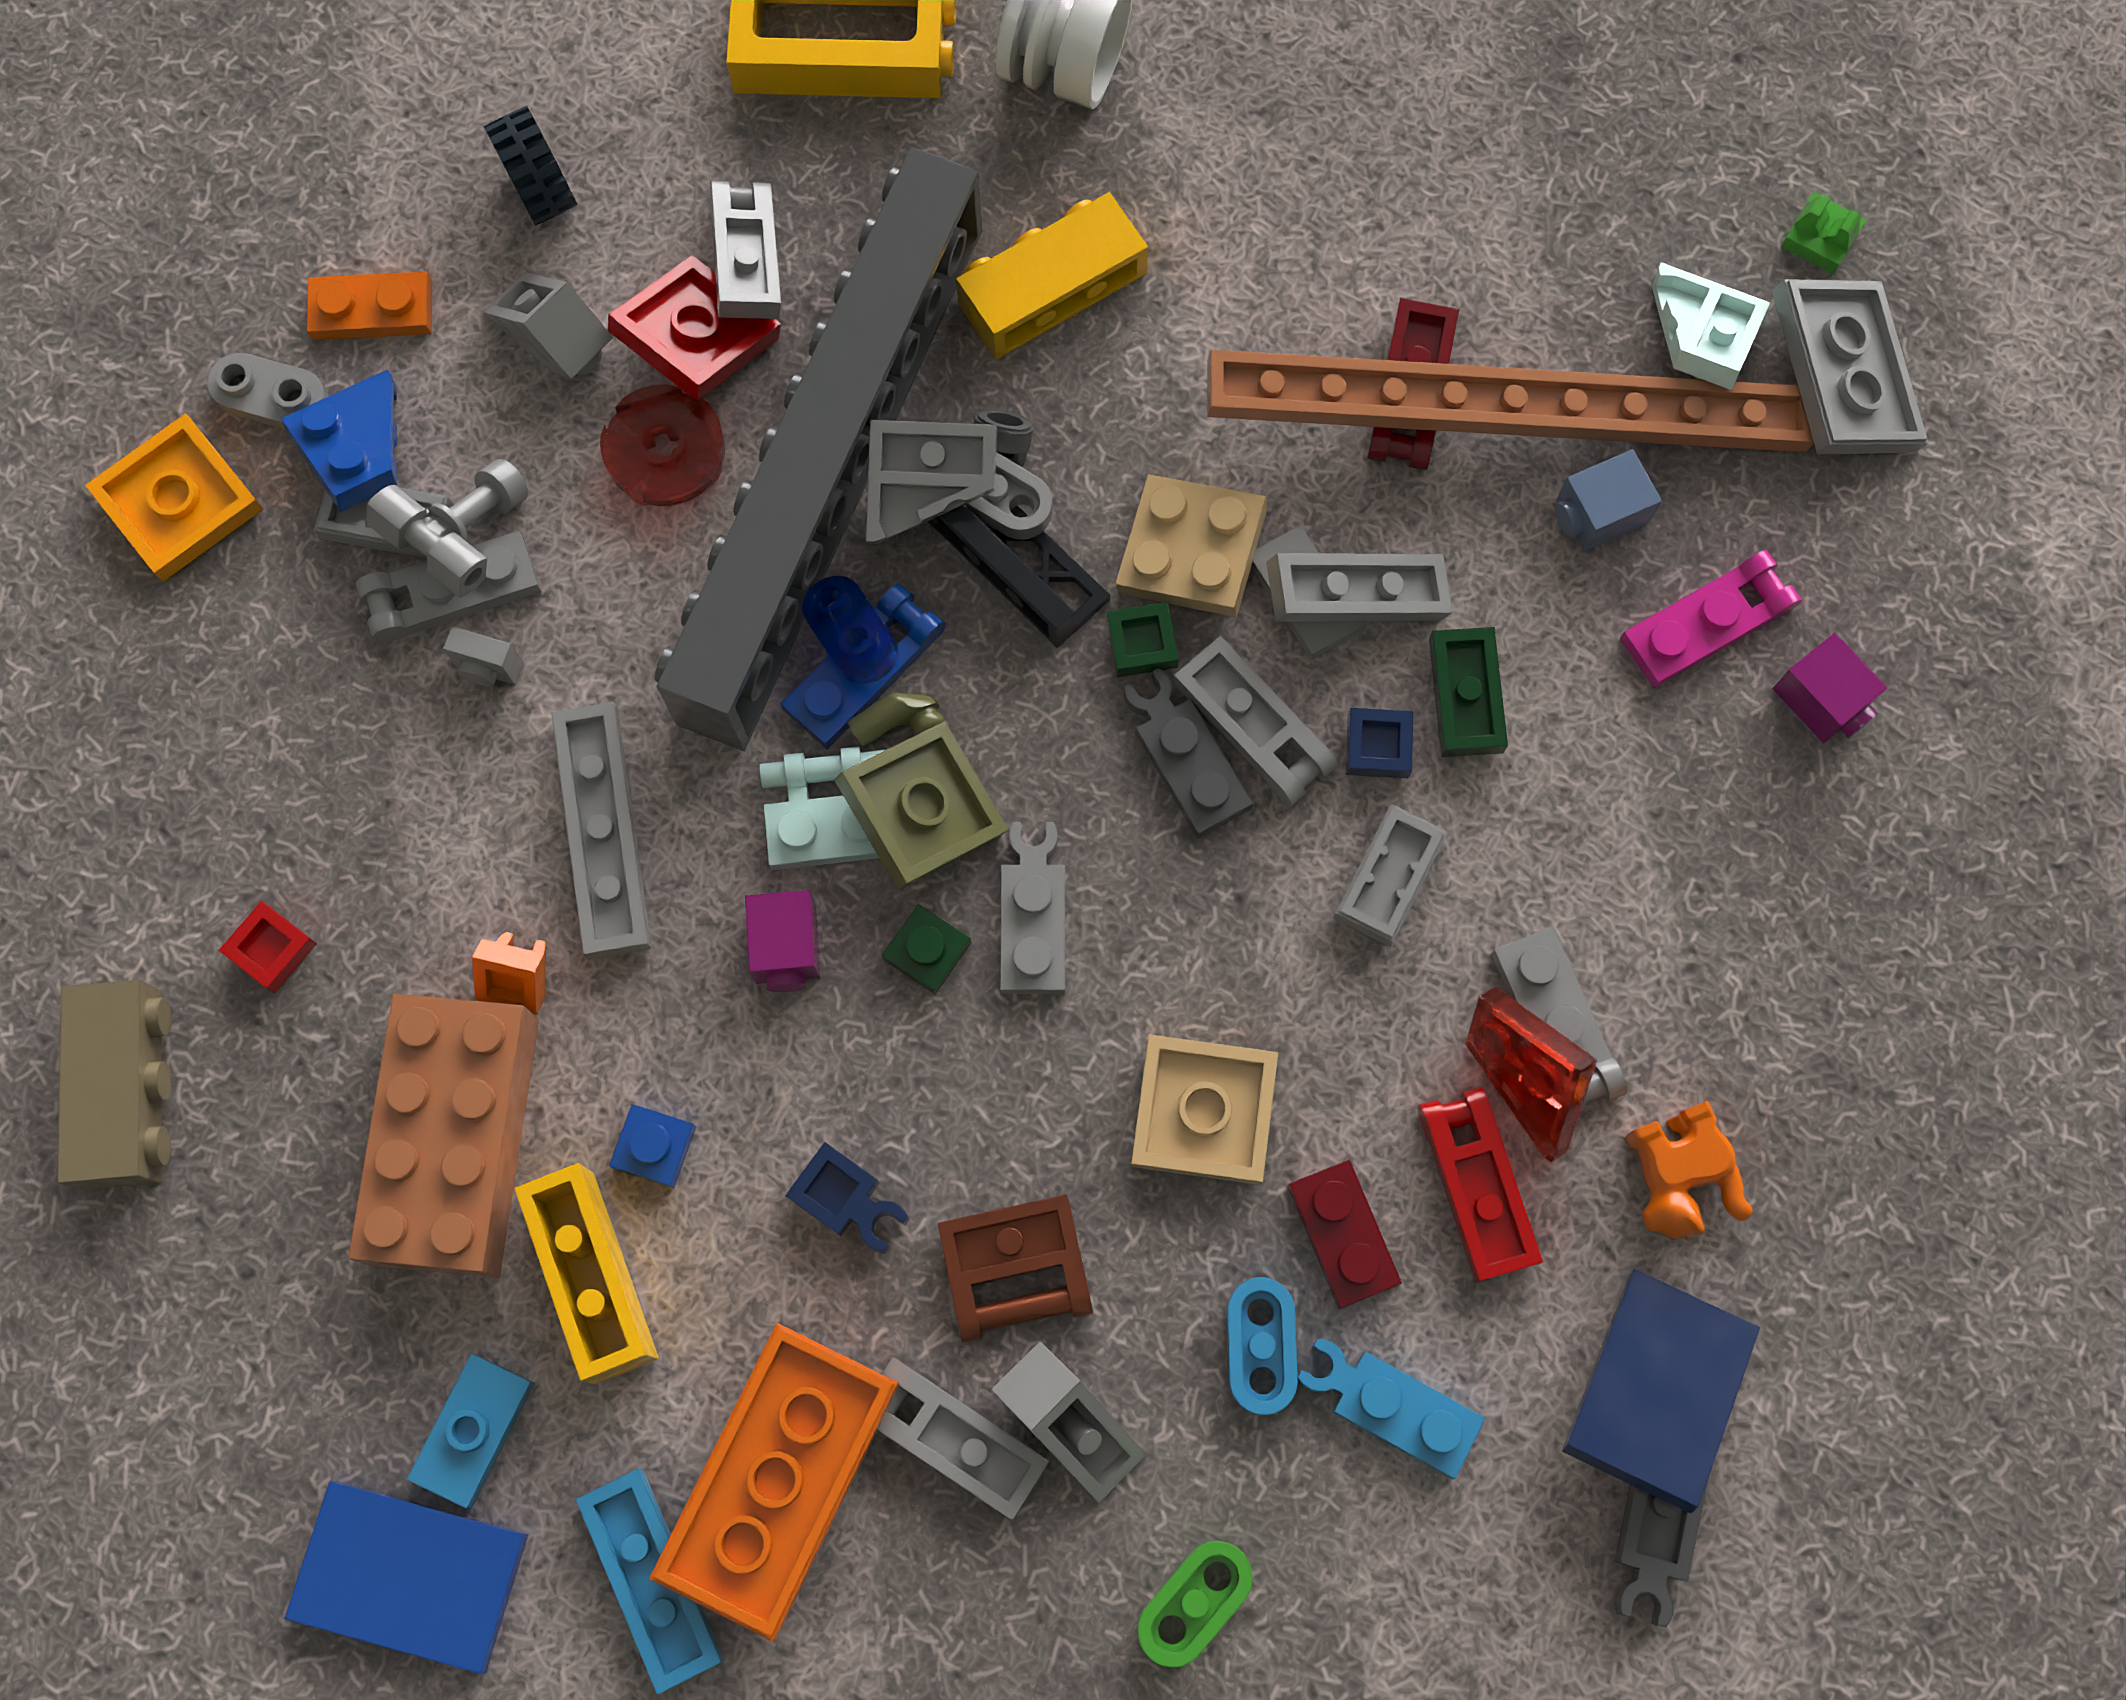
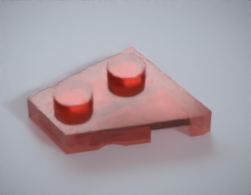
[1465,986,1597,1162]

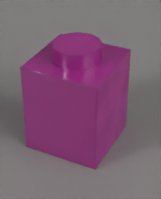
[1772,632,1887,744]
[745,890,821,992]

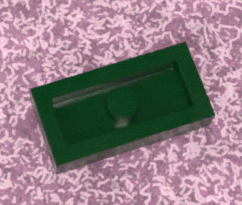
[1429,627,1508,757]

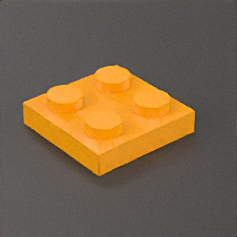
[85,413,263,582]

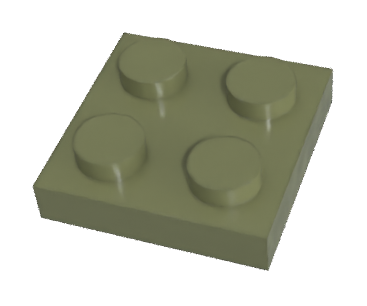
[834,721,1009,891]

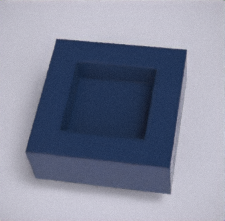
[1346,708,1413,779]

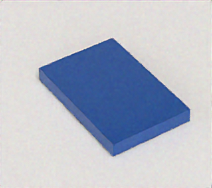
[284,1481,529,1674]

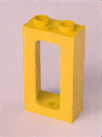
[726,0,956,98]

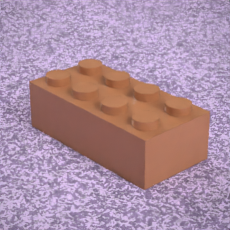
[348,993,539,1278]

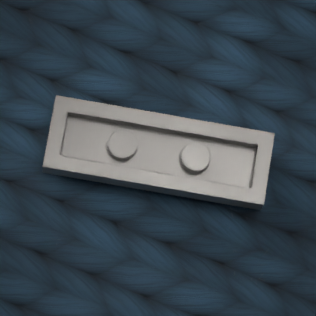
[1266,553,1453,622]

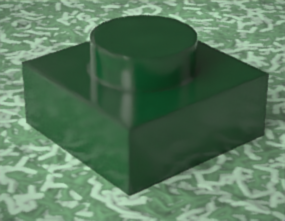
[1106,602,1179,677]
[881,904,972,995]

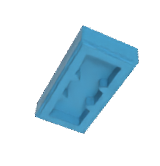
[407,1353,535,1509]

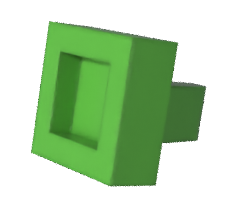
[1781,192,1866,274]

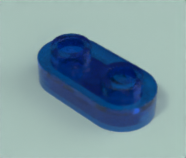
[802,576,898,684]

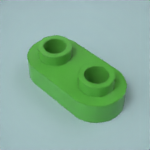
[1137,1540,1253,1667]

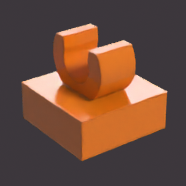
[472,932,546,1015]

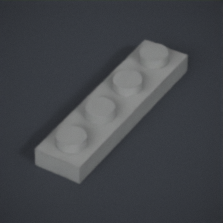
[551,702,652,960]

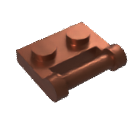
[938,1194,1093,1343]

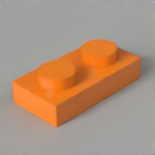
[307,271,432,340]

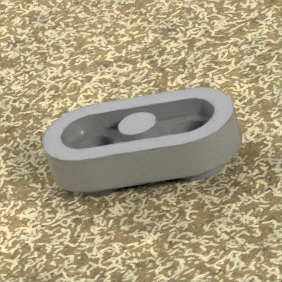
[207,353,329,429]
[965,452,1052,539]

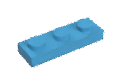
[575,1468,725,1695]

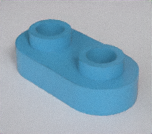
[1226,1277,1298,1416]

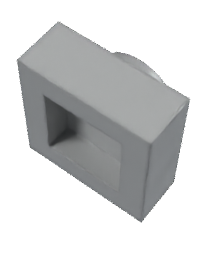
[443,626,524,687]

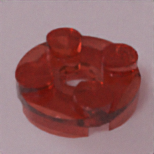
[600,384,725,506]

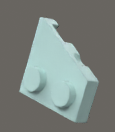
[1652,263,1770,390]

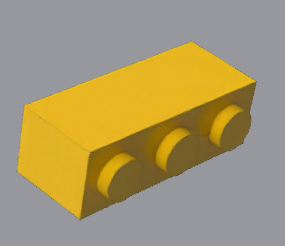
[956,192,1148,360]
[514,1163,659,1384]

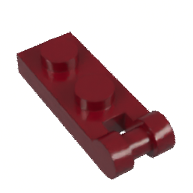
[1367,298,1460,470]

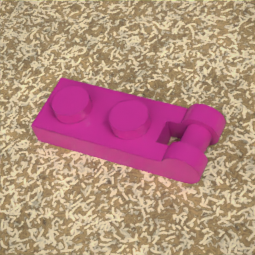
[1620,550,1802,689]

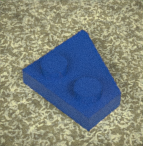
[281,369,397,512]

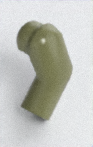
[847,692,945,747]

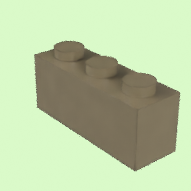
[57,979,172,1190]

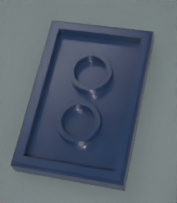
[1562,1269,1760,1514]

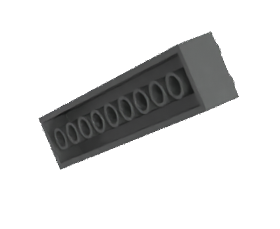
[655,147,983,751]

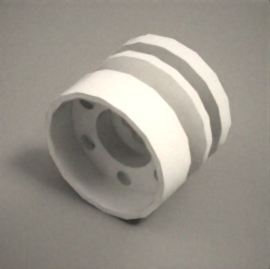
[995,0,1132,110]

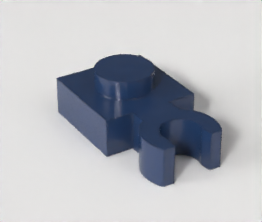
[785,1142,910,1254]

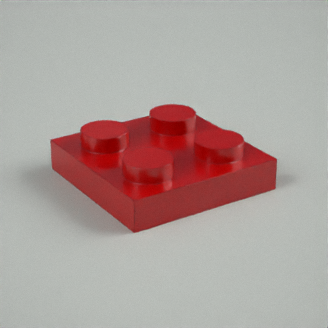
[607,255,781,401]

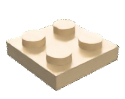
[1115,474,1268,617]
[1131,1034,1278,1185]

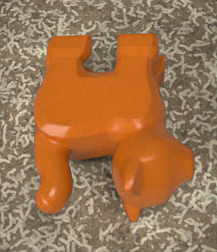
[1625,1101,1753,1241]

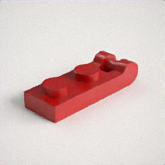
[1417,1087,1543,1283]

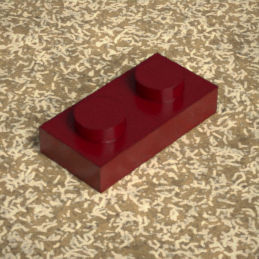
[1287,1159,1402,1309]

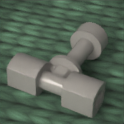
[366,459,528,598]

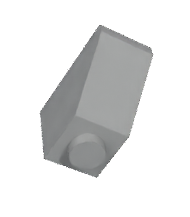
[483,272,614,379]
[991,1341,1147,1503]

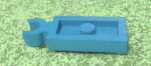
[1298,1339,1485,1479]

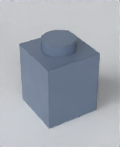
[1555,449,1662,552]

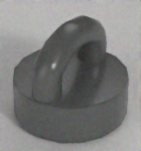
[973,409,1034,467]

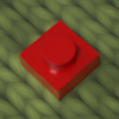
[218,900,317,994]

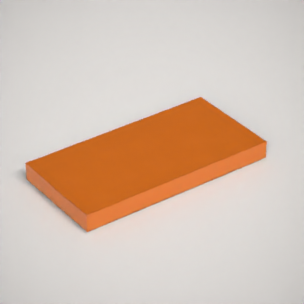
[649,1323,900,1642]

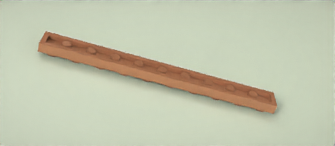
[1207,349,1814,452]

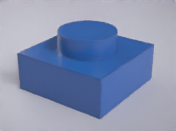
[609,1104,696,1188]

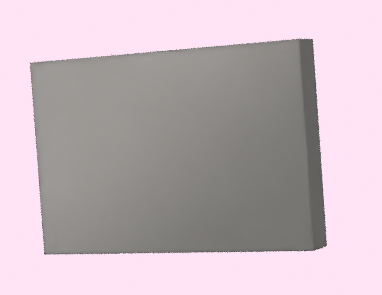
[1772,279,1929,454]

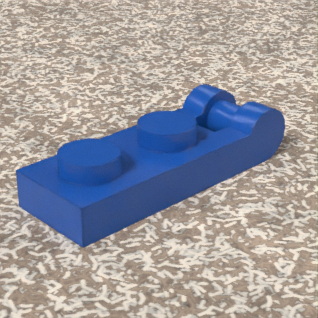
[780,583,946,750]

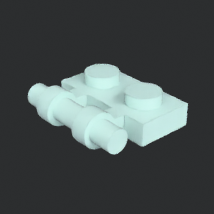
[760,746,885,871]

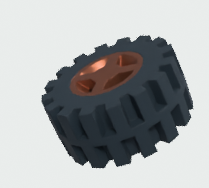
[484,106,578,226]

